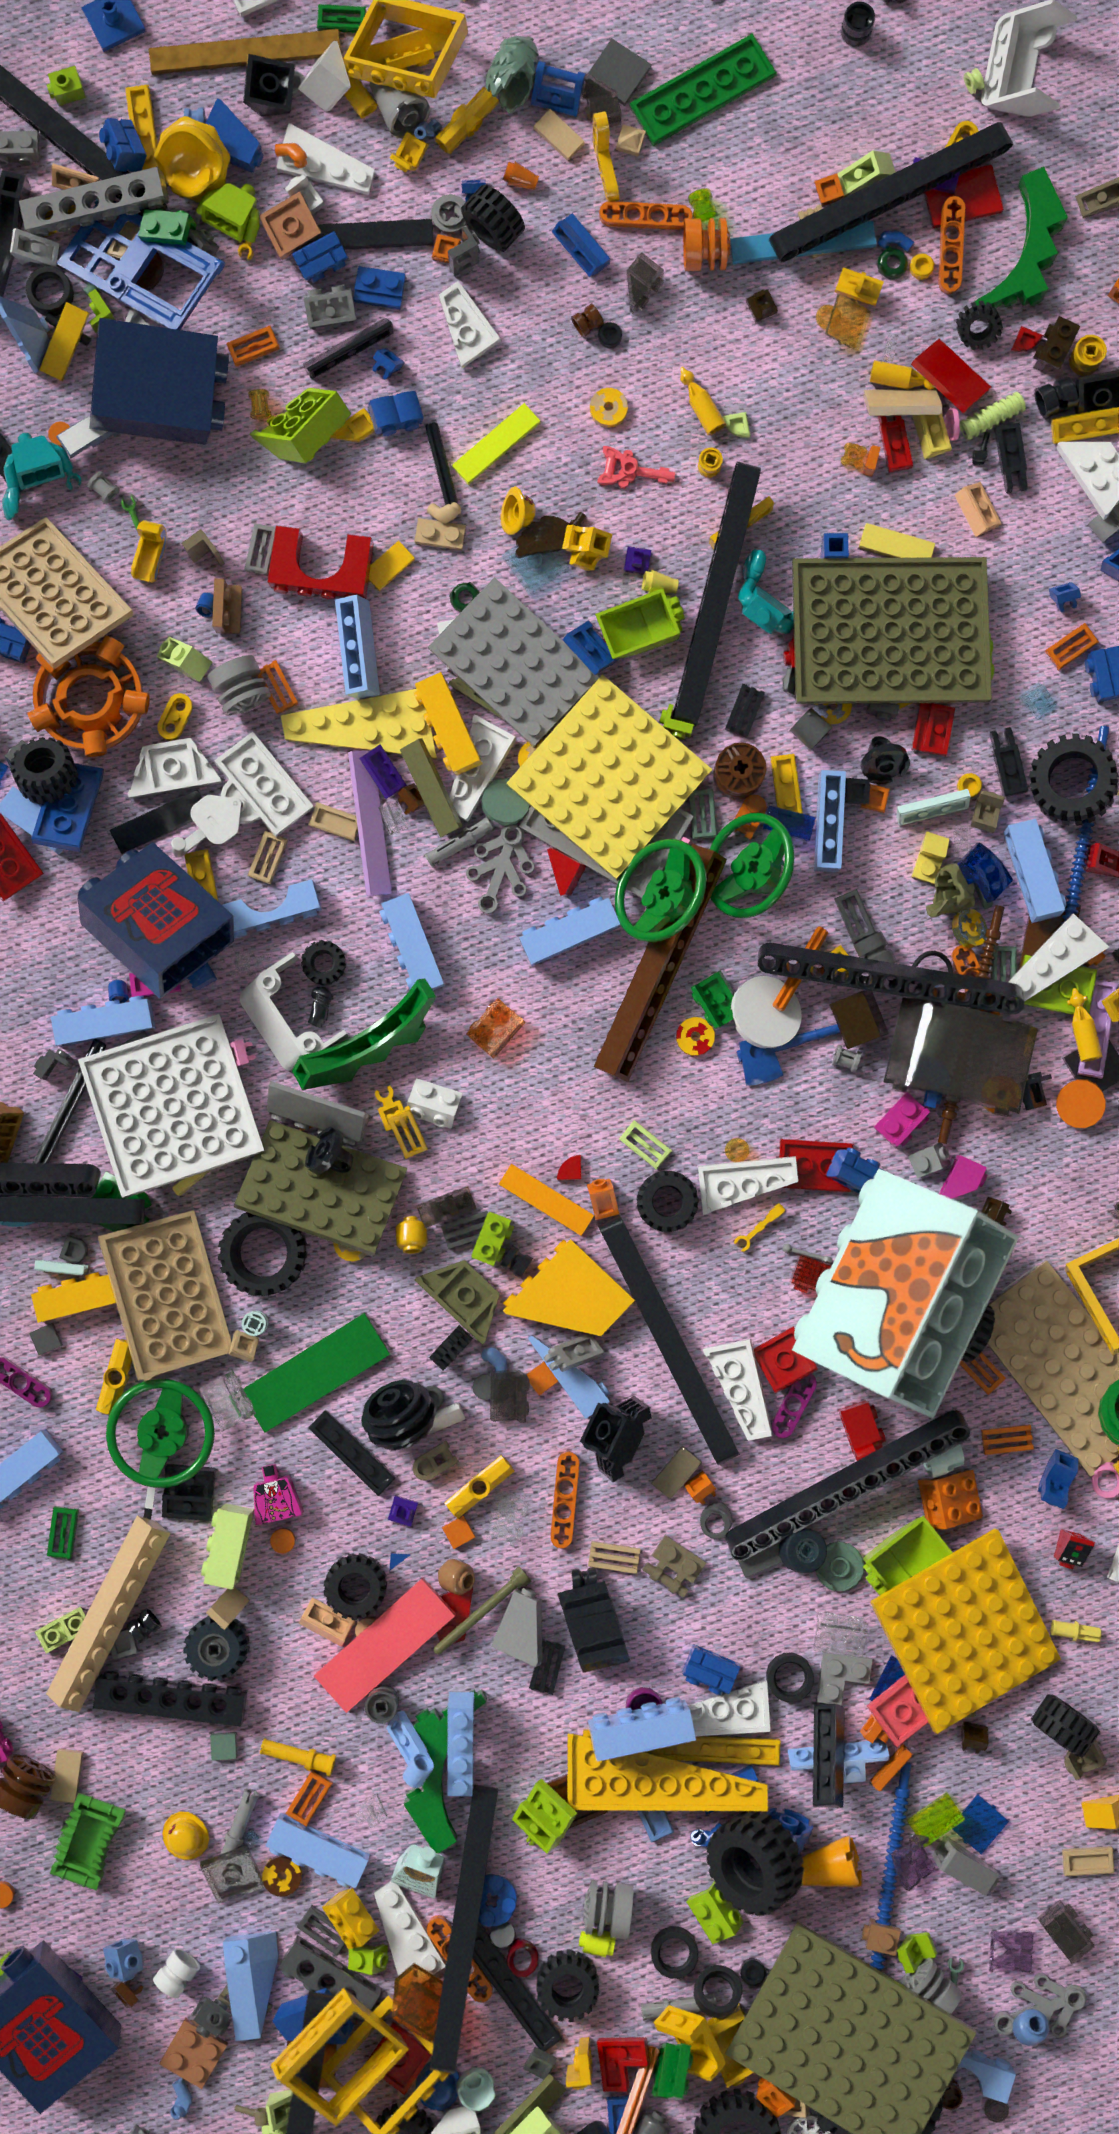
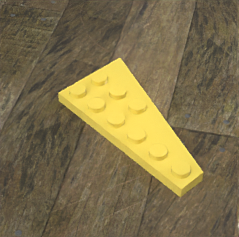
[280,689,437,759]

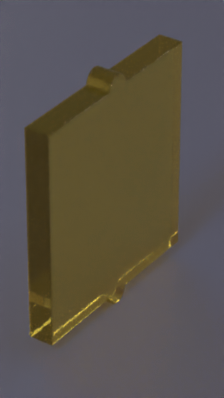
[825,294,871,351]

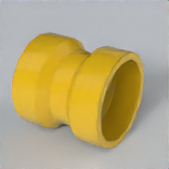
[698,447,723,478]

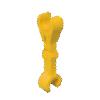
[734,1203,785,1252]

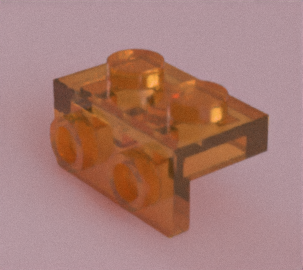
[466,998,526,1059]

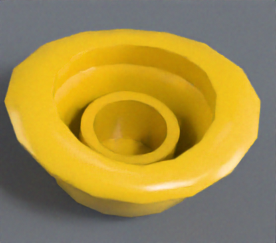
[501,486,536,535]
[162,1811,209,1860]

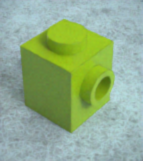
[46,66,86,106]

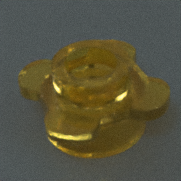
[840,442,867,469]

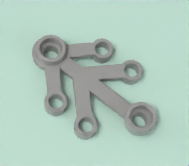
[466,824,534,914]
[993,1973,1087,2046]

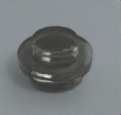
[984,2098,1009,2122]

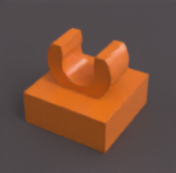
[684,1470,716,1505]
[860,1714,889,1744]

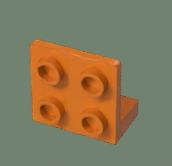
[918,1470,983,1529]

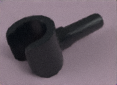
[972,432,990,465]

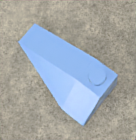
[0,296,50,373]
[223,1931,279,2041]

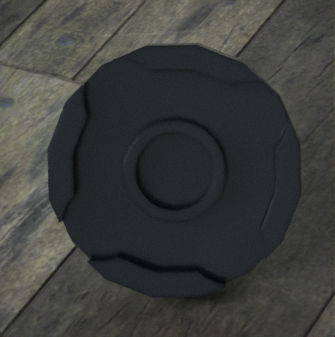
[861,736,910,784]
[305,1127,354,1175]

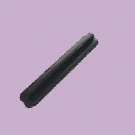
[425,422,458,505]

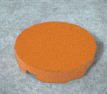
[1056,1079,1106,1128]

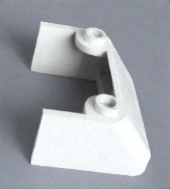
[981,0,1077,117]
[240,952,350,1072]

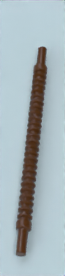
[938,905,1005,1144]

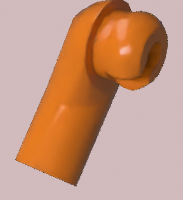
[275,143,307,168]

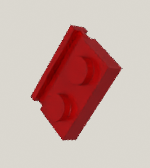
[911,703,956,757]

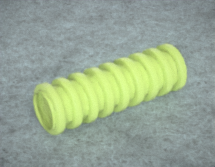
[959,392,1026,440]

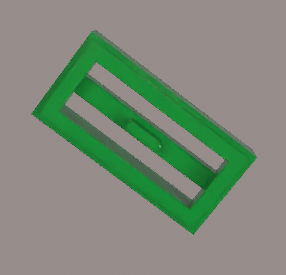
[317,4,366,33]
[47,1506,79,1559]

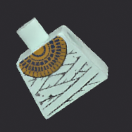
[390,1845,444,1899]

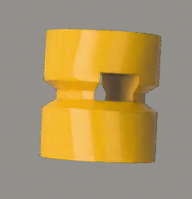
[1069,335,1107,376]

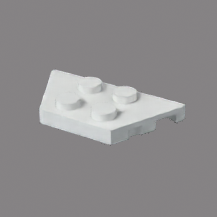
[1056,442,1119,520]
[128,738,222,799]

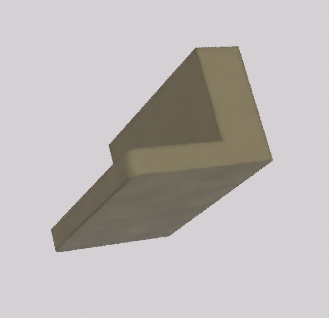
[182,529,225,566]

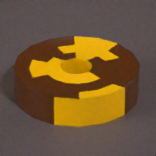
[262,1855,302,1897]

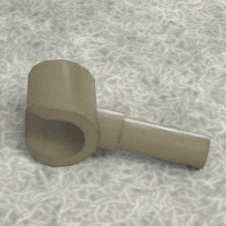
[234,2104,268,2127]

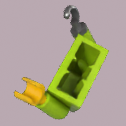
[193,183,260,261]

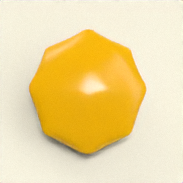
[154,116,230,203]

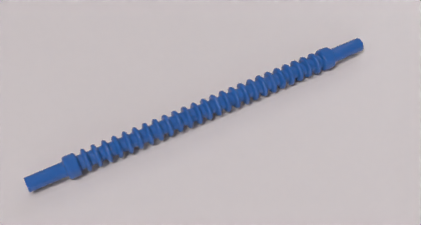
[1061,726,1110,925]
[869,1762,912,1973]

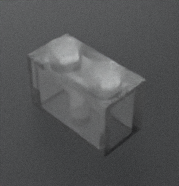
[199,1370,256,1432]

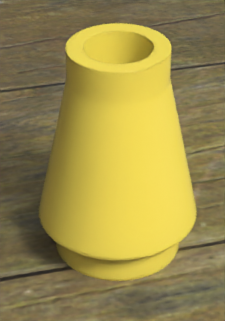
[642,570,679,594]

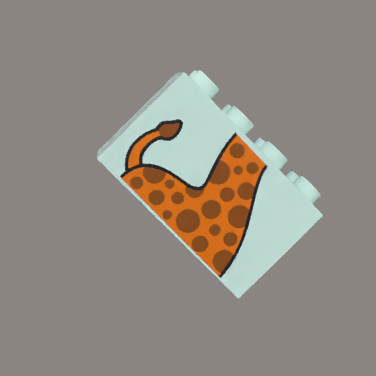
[792,1168,1019,1418]

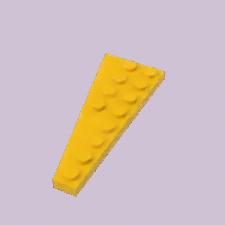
[567,1733,768,1811]

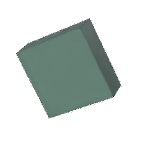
[210,1732,237,1761]

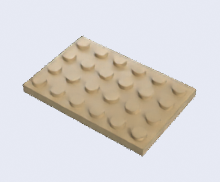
[0,517,134,669]
[98,1210,232,1380]

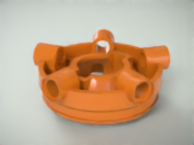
[27,635,150,757]

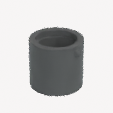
[790,708,832,751]

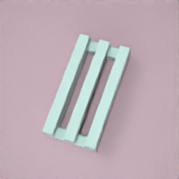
[34,1260,89,1275]

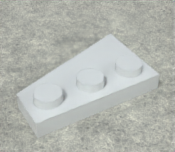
[439,281,500,369]

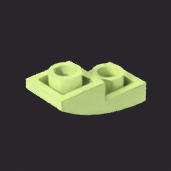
[34,1606,85,1654]

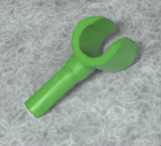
[121,494,140,530]

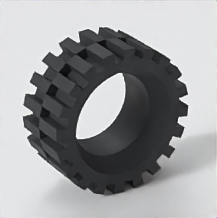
[1029,733,1118,826]
[217,1212,308,1296]
[693,2089,781,2134]

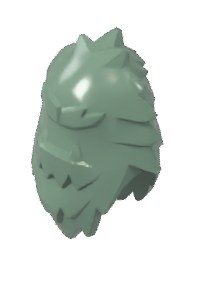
[485,36,539,114]

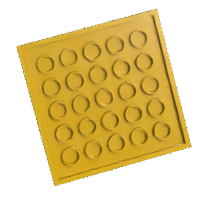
[869,1528,1061,1734]

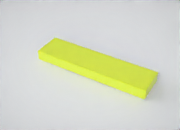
[452,403,540,485]

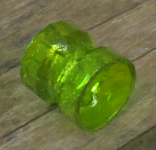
[688,188,717,222]

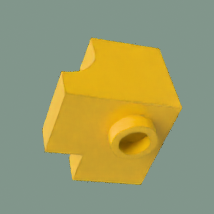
[562,525,612,571]

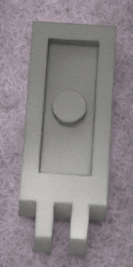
[543,1334,604,1372]

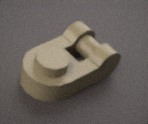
[413,1440,459,1481]

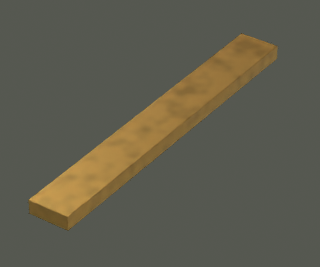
[148,29,341,75]

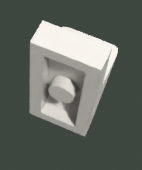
[10,228,59,267]

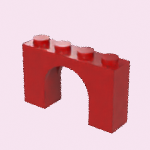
[268,526,374,600]

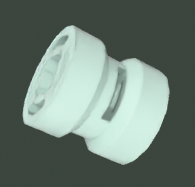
[242,1310,269,1336]

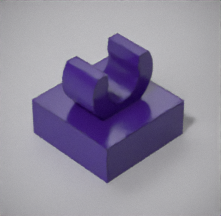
[624,546,651,575]
[388,1495,418,1527]

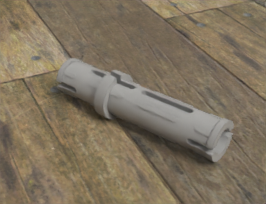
[424,817,494,867]
[218,1788,259,1865]
[641,1993,717,2021]

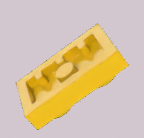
[566,2037,593,2090]

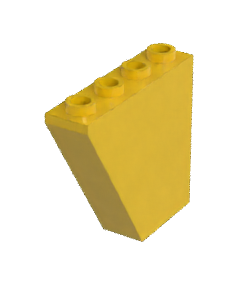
[503,1239,635,1336]

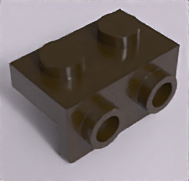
[1033,316,1080,372]

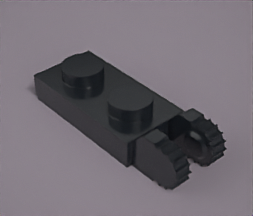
[994,423,1028,494]
[990,727,1028,797]

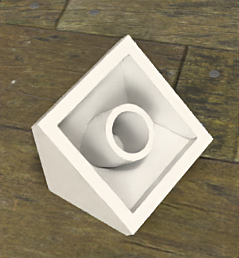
[298,41,351,112]

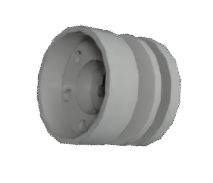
[207,655,271,716]
[583,1879,634,1940]
[899,1958,962,2014]

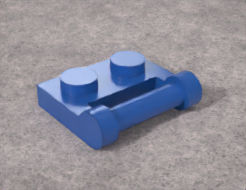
[531,61,586,117]
[562,620,619,675]

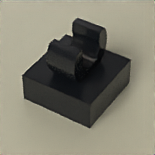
[845,778,870,805]

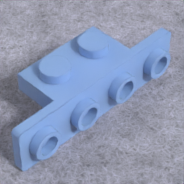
[788,1740,890,1784]

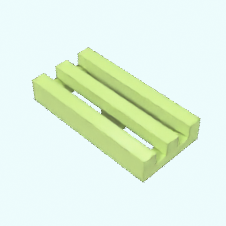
[619,1120,672,1170]

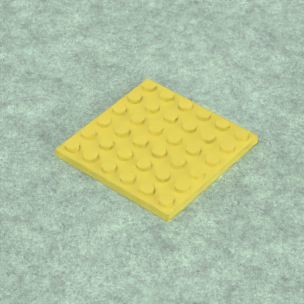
[506,674,712,880]

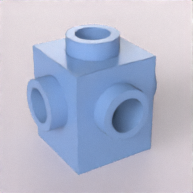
[103,1939,144,1981]

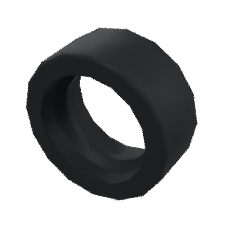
[25,266,74,316]
[766,1652,814,1703]
[651,1926,698,1979]
[693,1965,743,2019]

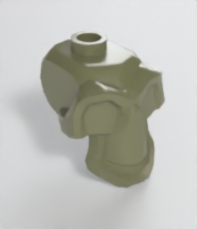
[926,863,975,918]

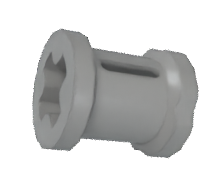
[87,471,120,504]
[831,1045,862,1073]

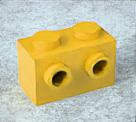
[322,1888,380,1949]

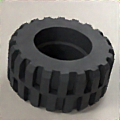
[706,1811,804,1916]

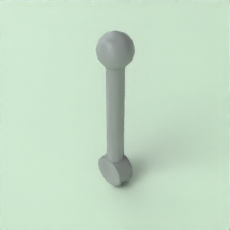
[783,1244,832,1264]

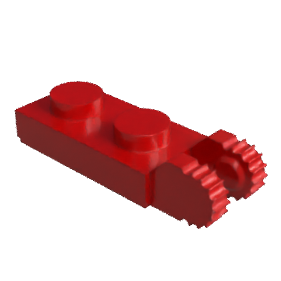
[878,415,913,473]

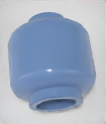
[1013,2009,1049,2046]

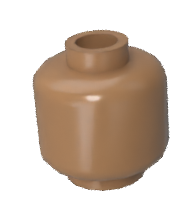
[438,1559,475,1595]

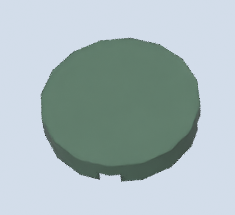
[481,778,530,826]
[816,1541,864,1591]

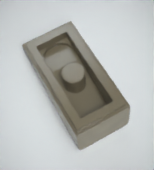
[1075,177,1119,218]
[651,1445,702,1499]

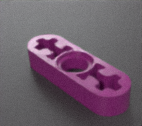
[0,1357,53,1407]
[771,1374,817,1438]

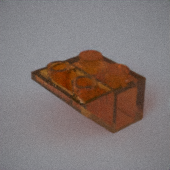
[392,1963,443,2043]

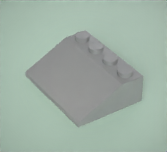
[267,1081,371,1145]

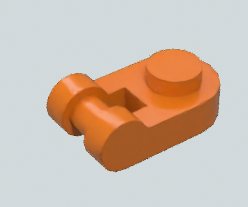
[734,795,767,840]

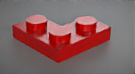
[597,2037,650,2092]

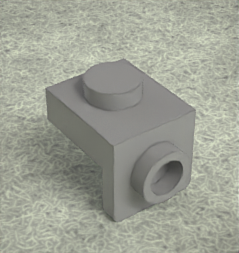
[908,1143,951,1178]

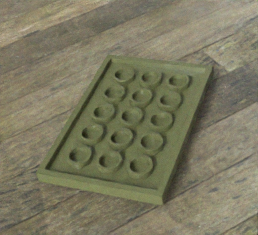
[234,1120,407,1257]

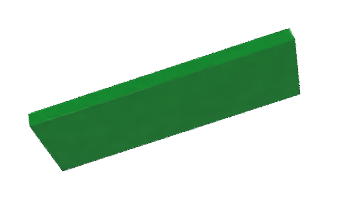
[629,33,777,147]
[239,1313,390,1433]

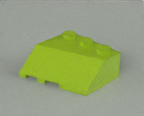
[249,387,351,463]

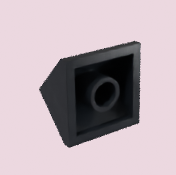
[243,53,295,117]
[1074,370,1119,414]

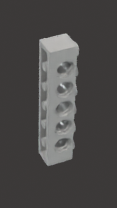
[19,167,170,237]

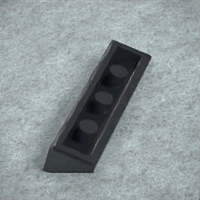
[303,318,394,379]
[109,790,202,854]
[813,1703,845,1808]

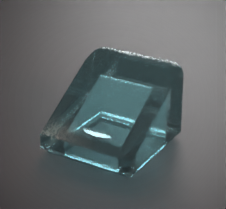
[1019,683,1056,719]

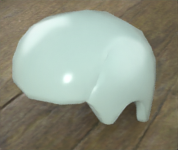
[457,2067,495,2111]

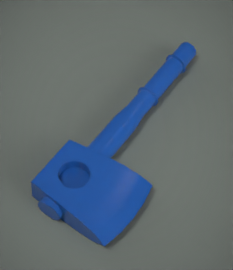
[736,1024,840,1086]

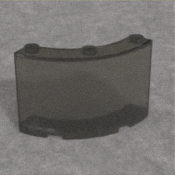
[883,997,1038,1117]

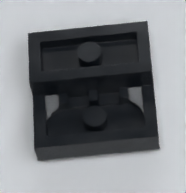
[162,1464,216,1521]

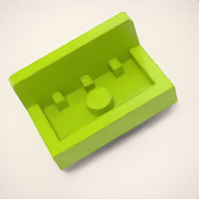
[471,1212,515,1266]
[686,1882,744,1944]

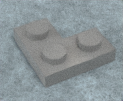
[816,1651,873,1705]

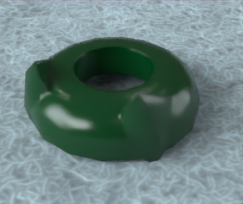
[877,246,908,279]
[449,582,480,613]

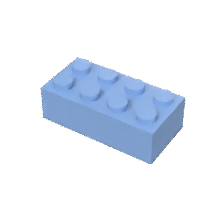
[588,1697,696,1761]

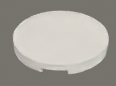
[731,976,802,1049]

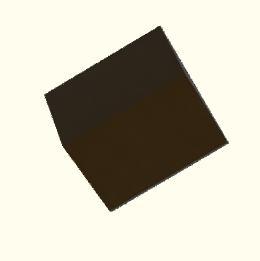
[829,990,889,1050]

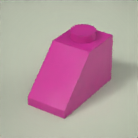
[939,1155,988,1199]

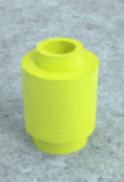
[578,1928,616,1957]

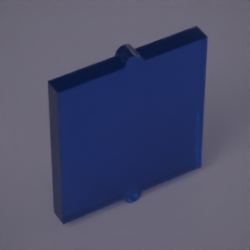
[952,1794,1009,1854]

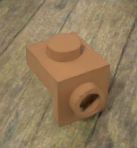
[861,1918,901,1956]

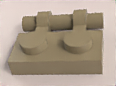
[642,1534,706,1598]

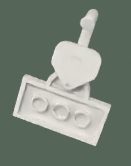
[171,732,314,858]

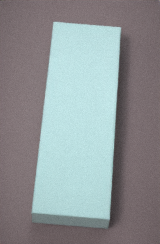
[896,789,970,826]

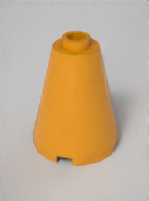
[801,1836,863,1887]

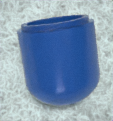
[195,592,214,617]
[108,979,129,1004]

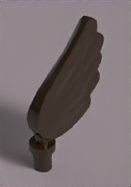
[515,512,587,558]

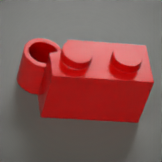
[838,1400,886,1461]

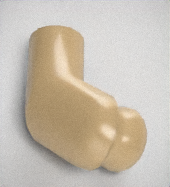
[427,502,461,524]

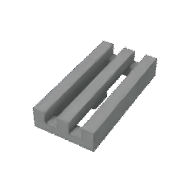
[244,523,275,576]

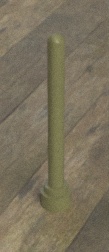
[434,1566,531,1655]

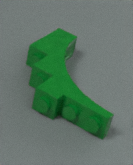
[974,166,1068,308]
[292,978,436,1090]
[403,1689,487,1854]

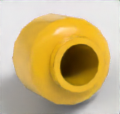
[395,1216,428,1254]

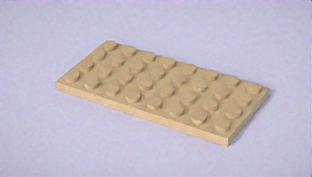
[988,1260,1119,1477]

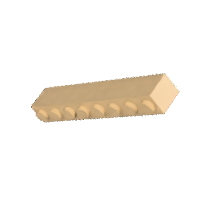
[46,1516,170,1712]

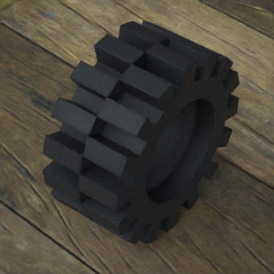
[956,301,1003,350]
[301,940,346,985]
[429,1325,473,1371]

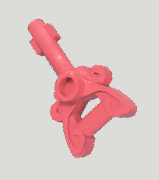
[597,446,675,489]

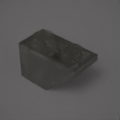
[582,73,622,127]
[626,252,664,314]
[416,1186,477,1228]

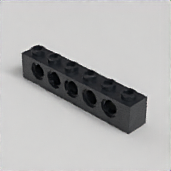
[93,1671,247,1727]

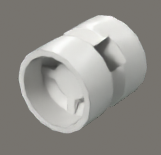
[153,1948,200,1999]

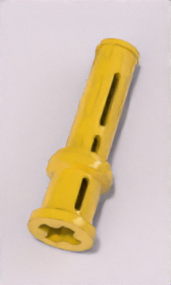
[260,1738,337,1777]

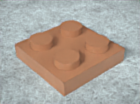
[259,191,323,260]
[159,2017,228,2089]

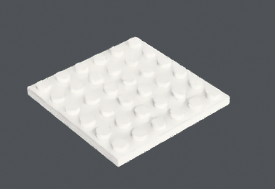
[78,1014,264,1199]

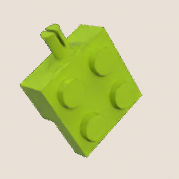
[512,1779,577,1854]

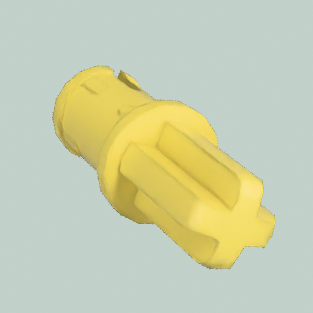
[1050,1620,1101,1642]

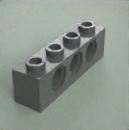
[279,1935,381,2021]

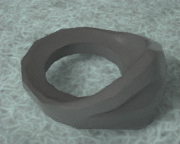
[700,1502,732,1539]

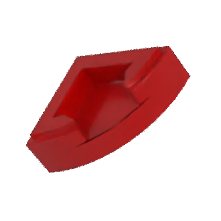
[1011,326,1043,352]
[557,1155,581,1180]

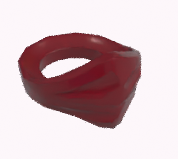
[507,1938,538,1977]

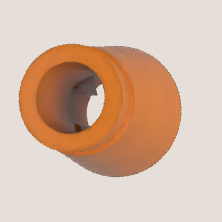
[502,161,539,190]

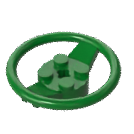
[710,813,795,918]
[615,839,706,942]
[106,1379,215,1488]

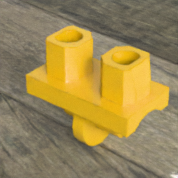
[835,267,884,306]

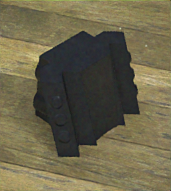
[580,1396,652,1482]
[557,1581,630,1673]

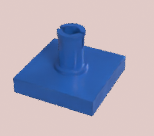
[81,0,146,52]

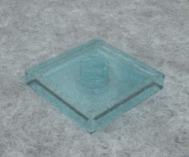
[502,546,569,596]

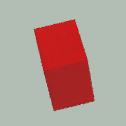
[1084,843,1119,878]
[547,848,586,897]

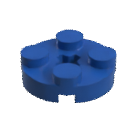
[478,1874,517,1927]

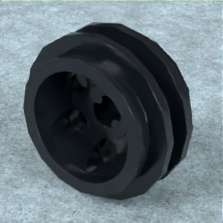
[361,1380,437,1451]

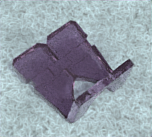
[891,1834,936,1891]
[989,1930,1033,1973]

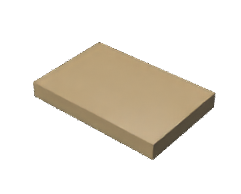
[863,388,942,416]

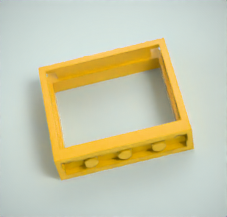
[343,0,468,98]
[1065,1238,1119,1356]
[270,1988,409,2126]
[321,1995,450,2134]

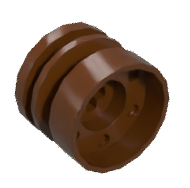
[713,743,766,800]
[0,1754,56,1819]

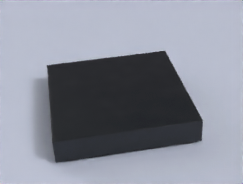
[1062,1040,1119,1091]

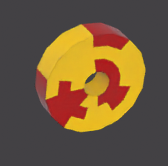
[676,1017,715,1056]

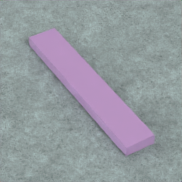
[348,751,392,896]

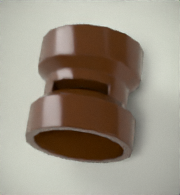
[571,303,604,338]
[943,2078,963,2110]

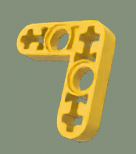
[592,111,620,202]

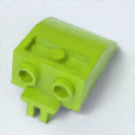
[595,588,685,659]
[862,1516,953,1596]

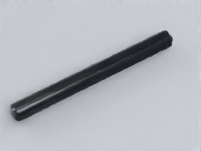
[33,1039,106,1163]

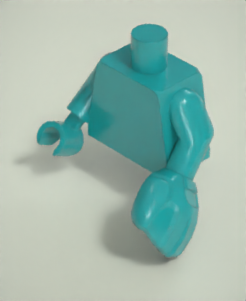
[2,433,81,521]
[738,549,794,634]

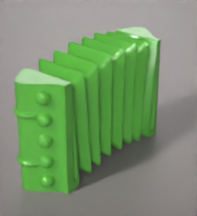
[50,1793,126,1891]

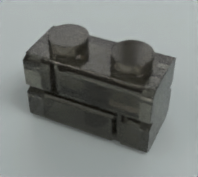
[1037,1900,1095,1964]

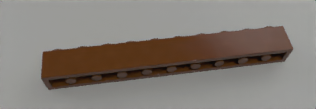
[593,844,727,1082]

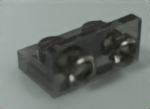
[490,1370,530,1423]

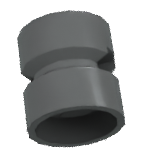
[853,931,897,976]
[365,1685,399,1724]

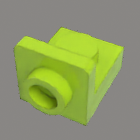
[88,289,115,333]

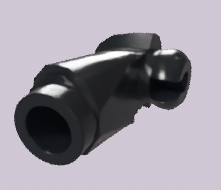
[308,987,334,1028]

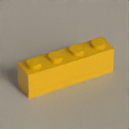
[414,672,483,776]
[31,1272,116,1323]

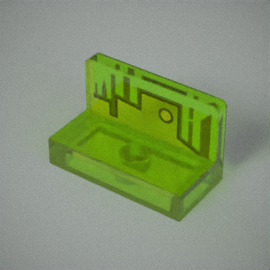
[907,1792,965,1848]

